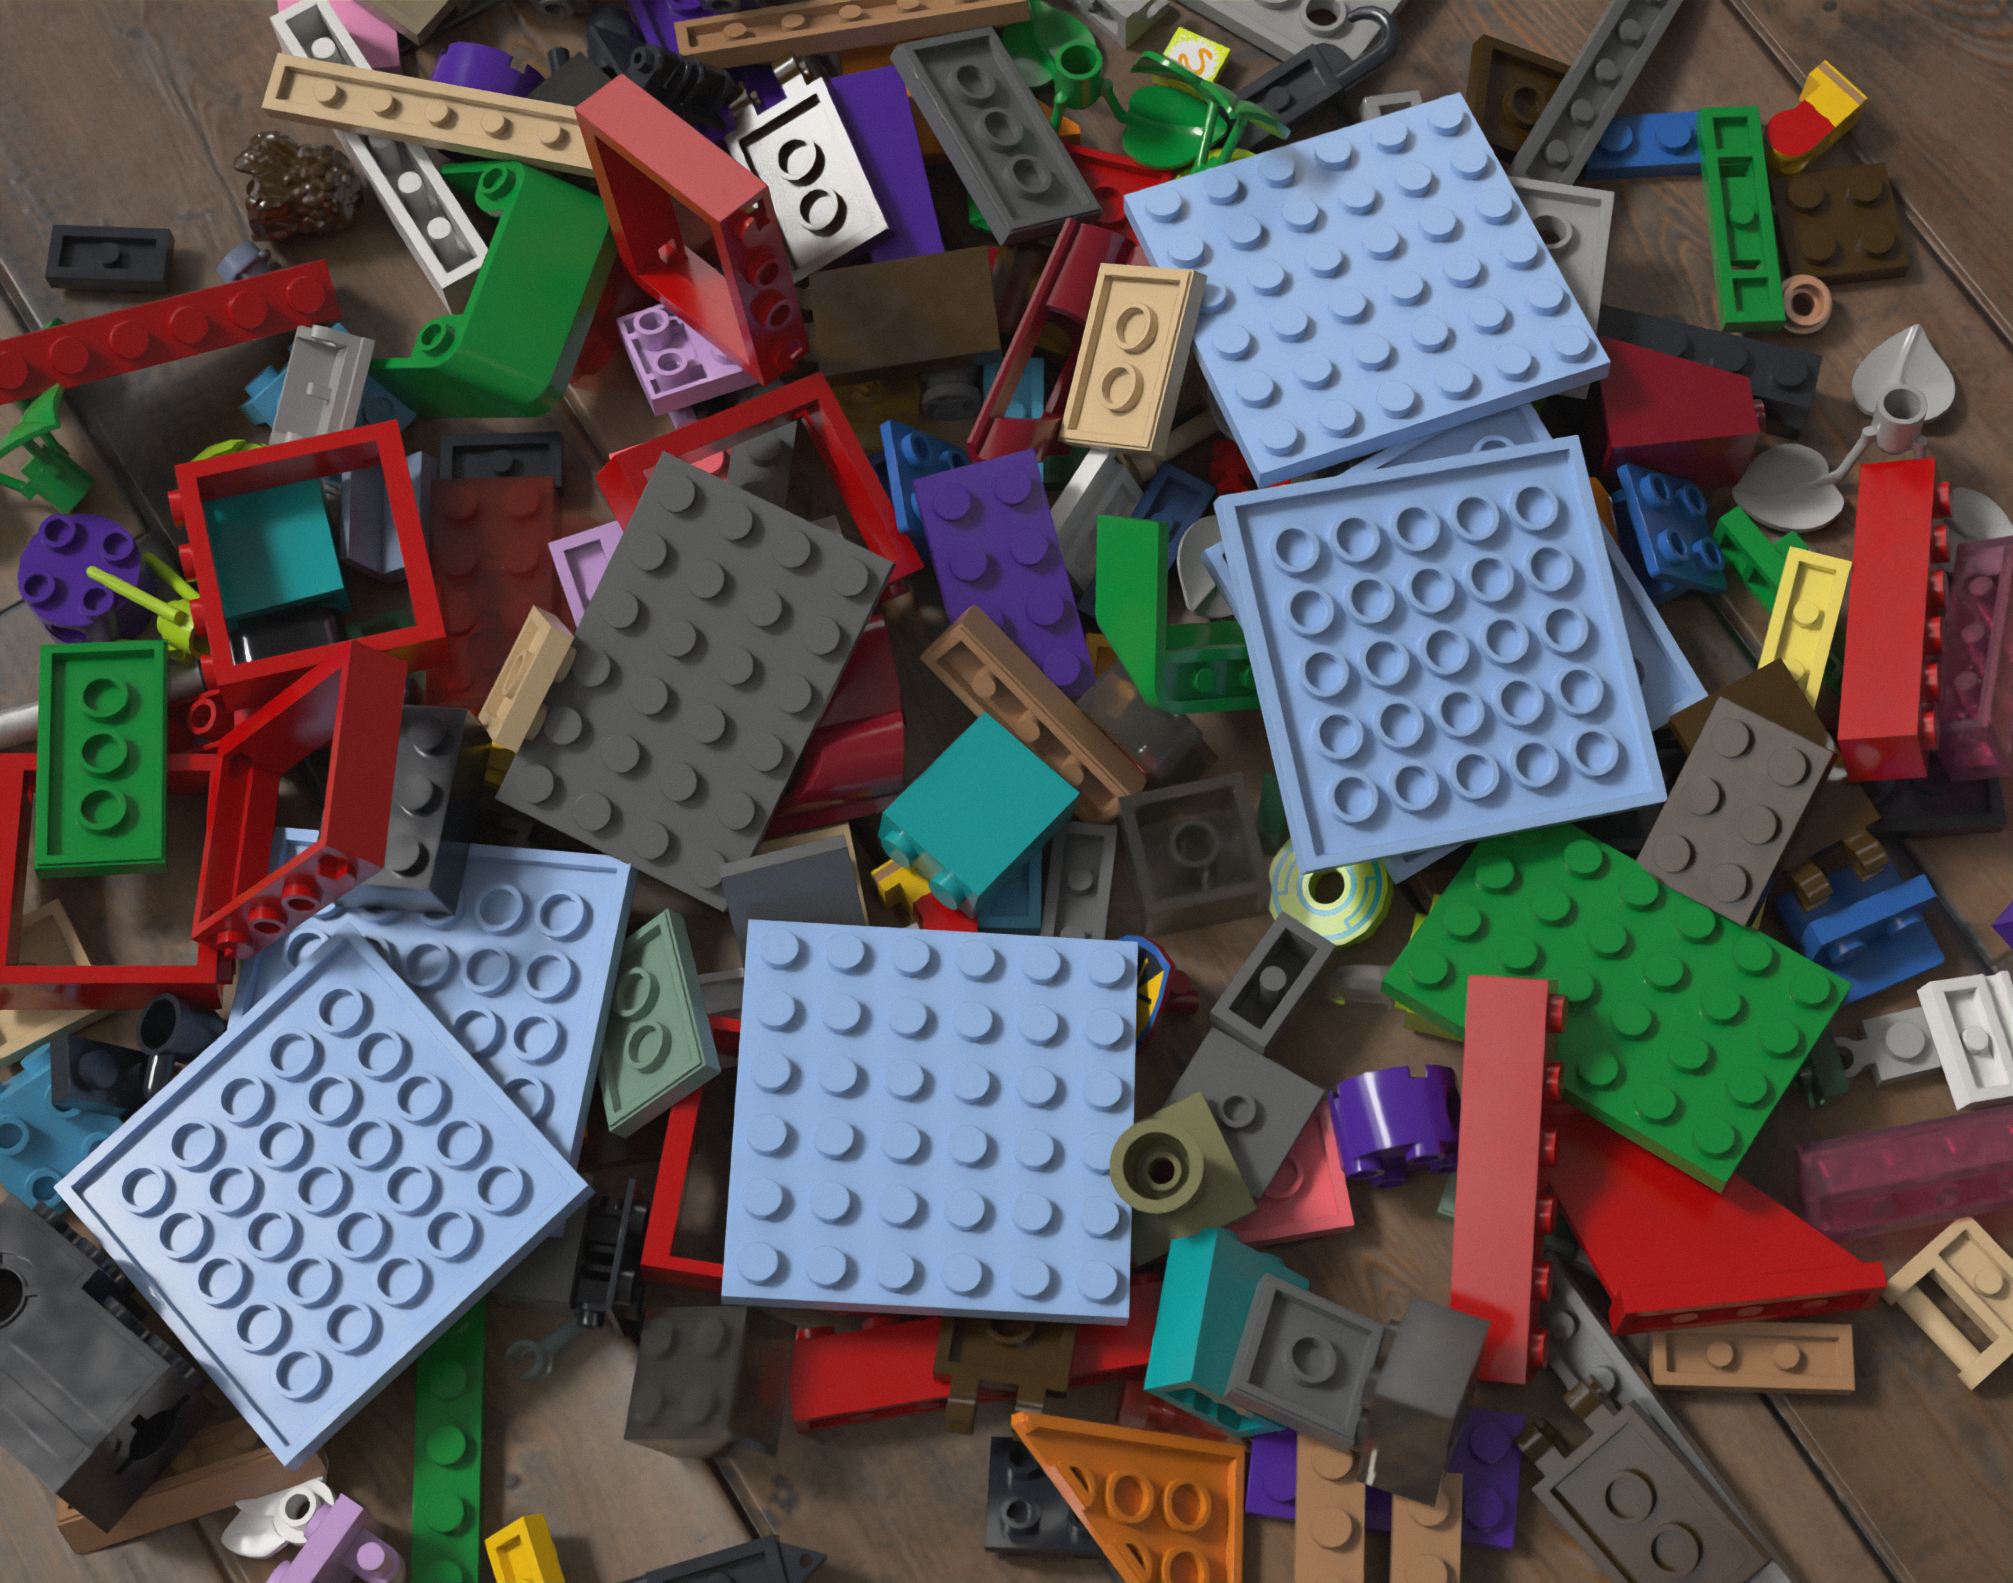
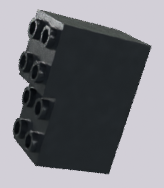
[0,1193,218,1534]

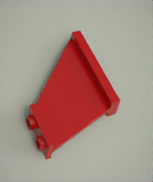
[1547,1099,1888,1336]

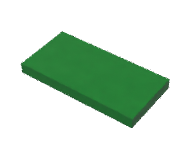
[34,639,170,879]

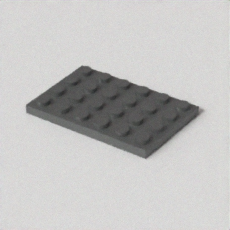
[495,451,896,912]

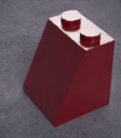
[1577,336,1766,495]

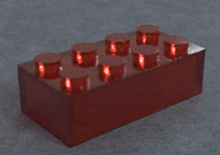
[425,476,562,727]

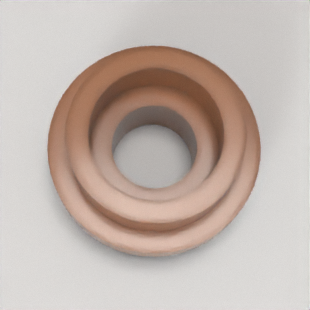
[1781,275,1833,335]

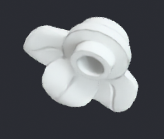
[221,1453,337,1559]

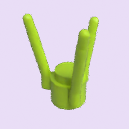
[86,552,211,666]

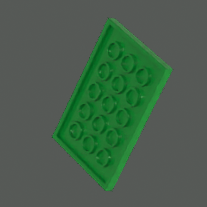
[1380,823,1852,1193]

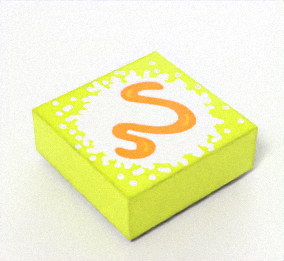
[1153,27,1231,103]

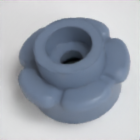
[216,240,272,283]

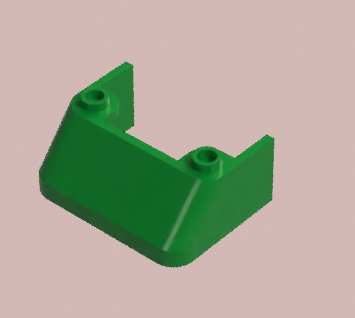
[367,160,618,419]
[1095,515,1261,715]

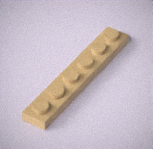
[261,53,595,178]

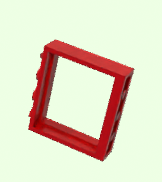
[574,73,811,387]
[595,371,925,608]
[168,419,452,713]
[191,639,408,960]
[0,753,236,1010]
[641,1014,879,1318]

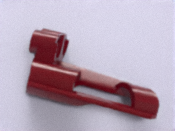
[966,218,1151,463]
[763,613,907,839]

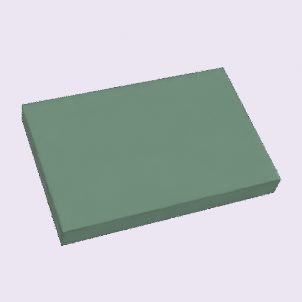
[597,908,721,1139]

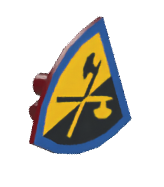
[1115,935,1199,1059]

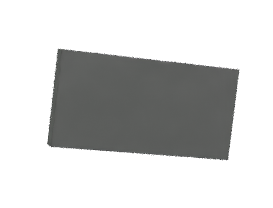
[890,26,1104,247]

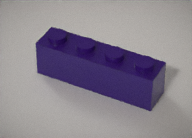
[831,65,944,265]

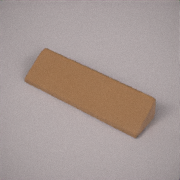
[920,605,1146,825]
[57,1417,327,1554]

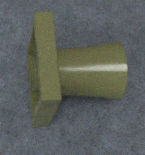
[1109,1091,1260,1269]

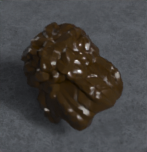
[233,130,365,242]

